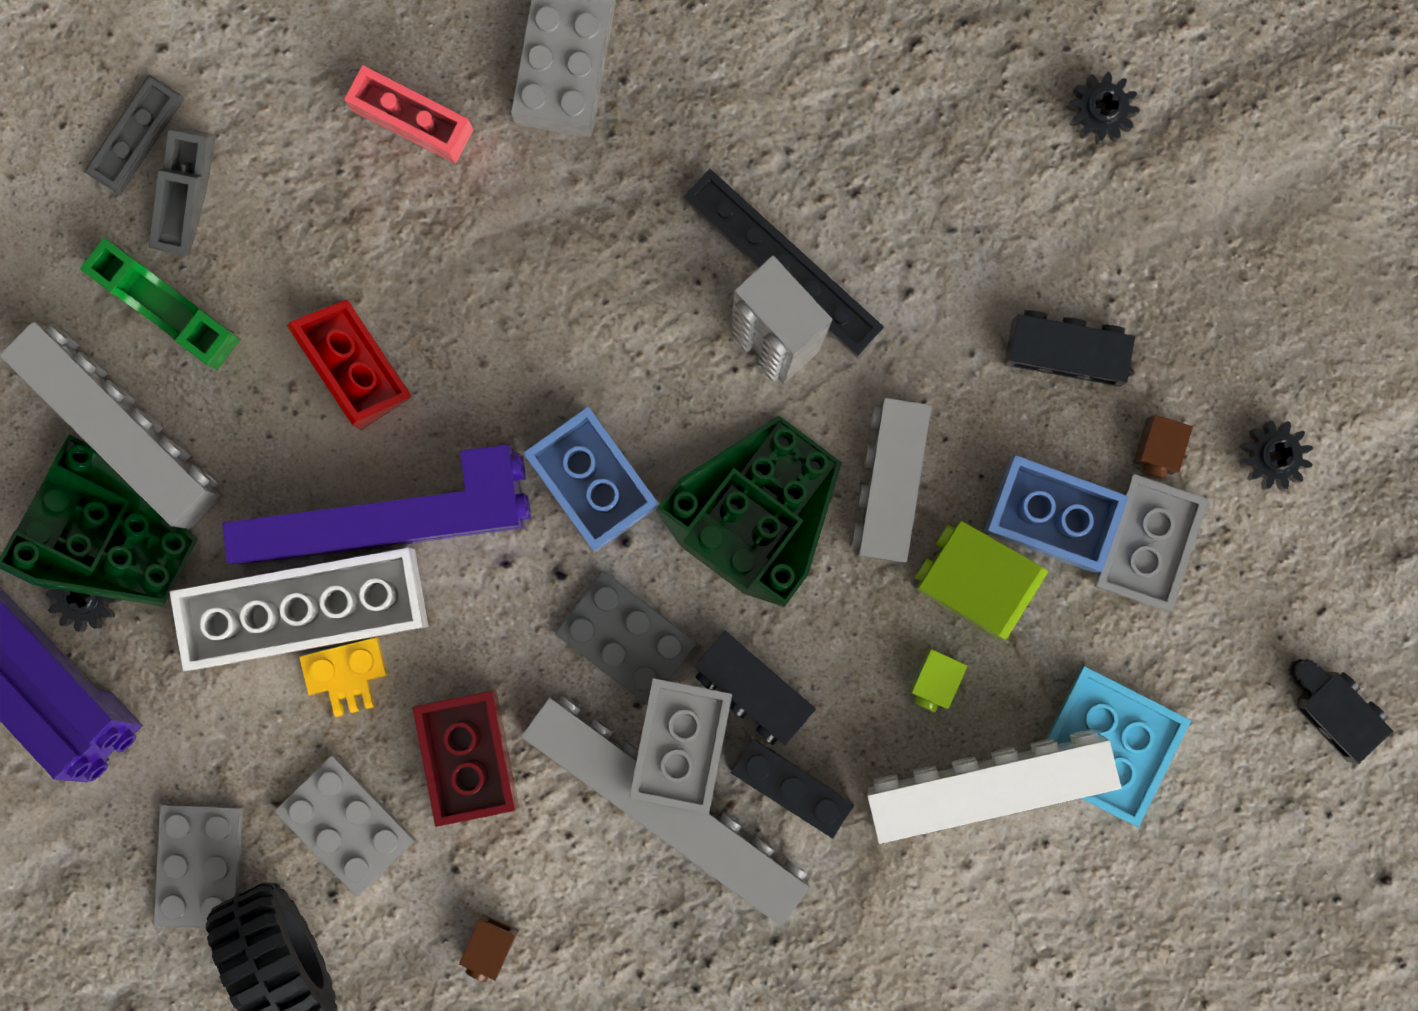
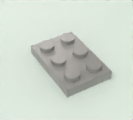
[1094,474,1209,612]
[629,678,732,814]
[274,754,416,897]
[154,804,243,928]

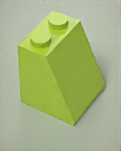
[914,521,1049,640]

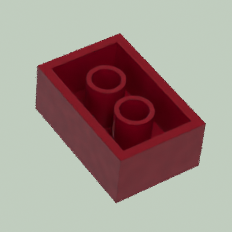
[412,690,519,827]

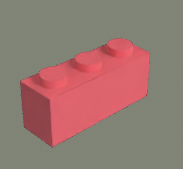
[344,65,473,164]

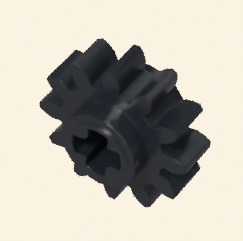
[1067,72,1140,145]
[1239,421,1313,491]
[45,589,121,632]

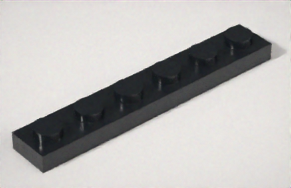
[683,169,884,358]

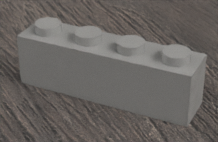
[851,398,932,564]

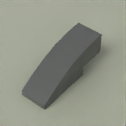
[149,127,216,256]

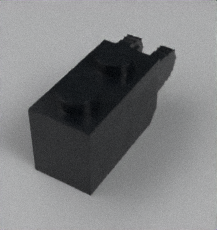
[1287,659,1393,764]

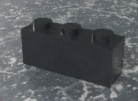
[1004,310,1135,387]
[694,630,816,745]
[730,737,854,839]

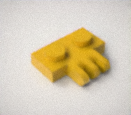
[299,637,388,717]

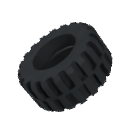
[206,882,337,1011]

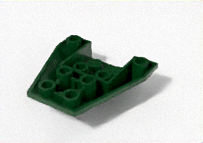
[656,416,842,607]
[0,434,198,607]

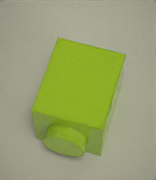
[908,649,968,713]

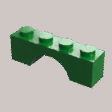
[80,238,241,370]

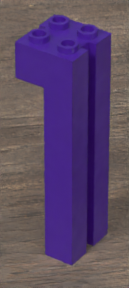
[222,444,531,565]
[0,587,143,783]

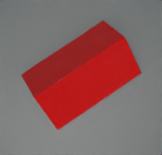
[287,299,412,431]

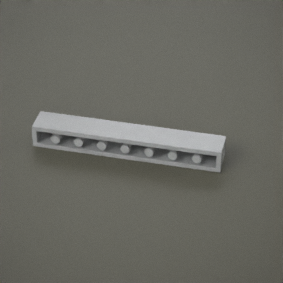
[521,695,810,927]

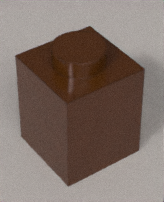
[1133,415,1193,479]
[459,914,519,982]

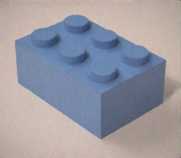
[523,406,659,552]
[982,455,1129,573]

